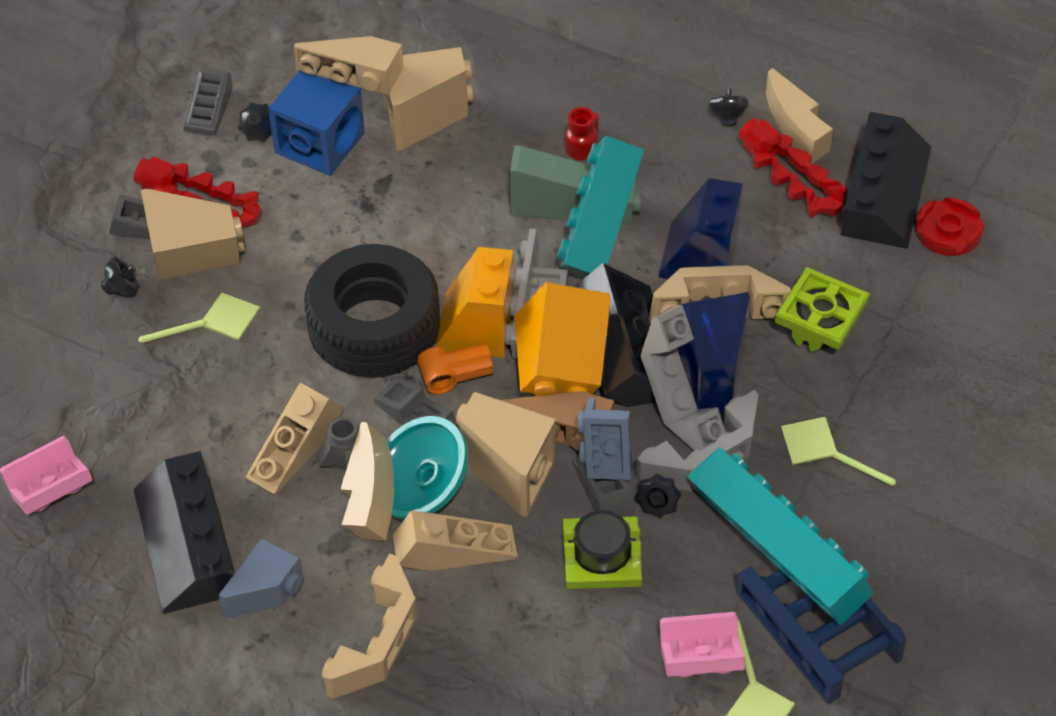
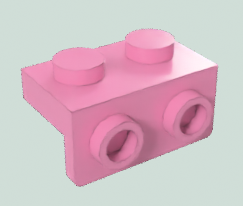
[0,436,93,515]
[660,612,745,677]

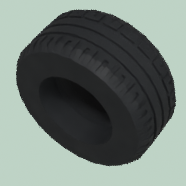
[304,244,440,378]

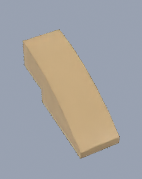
[766,68,833,164]
[340,422,394,541]

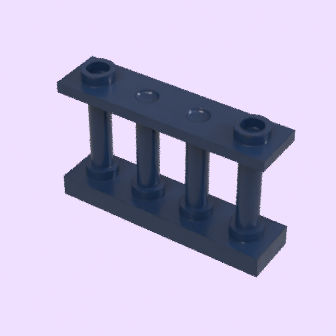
[736,566,907,705]

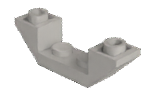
[641,305,726,450]
[636,390,759,491]

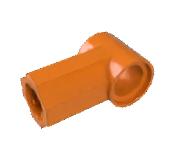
[417,343,493,395]

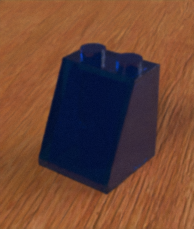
[659,178,743,279]
[677,292,750,413]

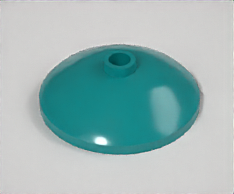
[387,416,469,520]

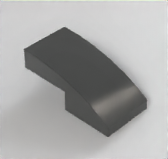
[374,376,455,425]

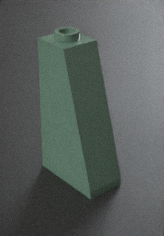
[510,145,642,225]

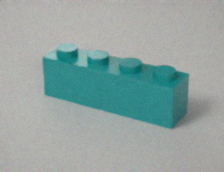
[556,136,644,279]

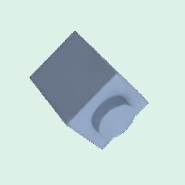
[219,539,304,618]

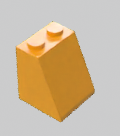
[435,247,515,358]
[514,282,611,396]

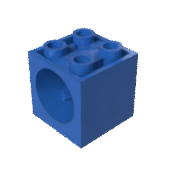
[268,71,365,176]

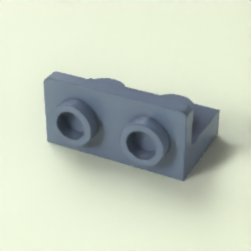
[578,398,633,480]

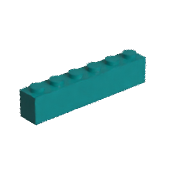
[687,447,874,625]

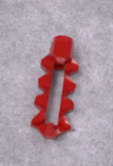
[738,118,847,218]
[133,156,262,228]

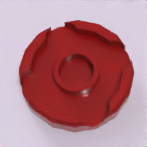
[915,197,984,256]

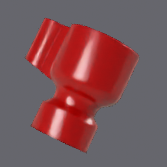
[565,107,599,160]

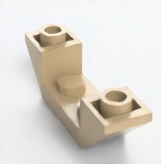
[649,265,791,324]
[322,553,417,699]

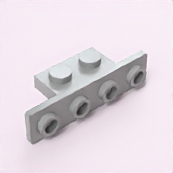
[505,228,569,359]

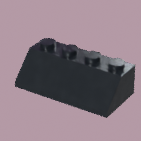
[841,112,932,249]
[574,263,656,407]
[133,451,233,614]

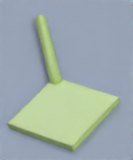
[139,293,260,343]
[781,417,896,486]
[726,620,795,716]

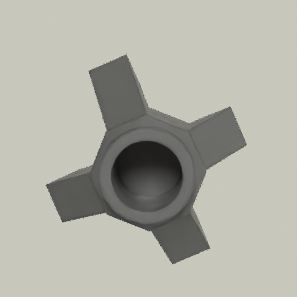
[316,417,359,469]

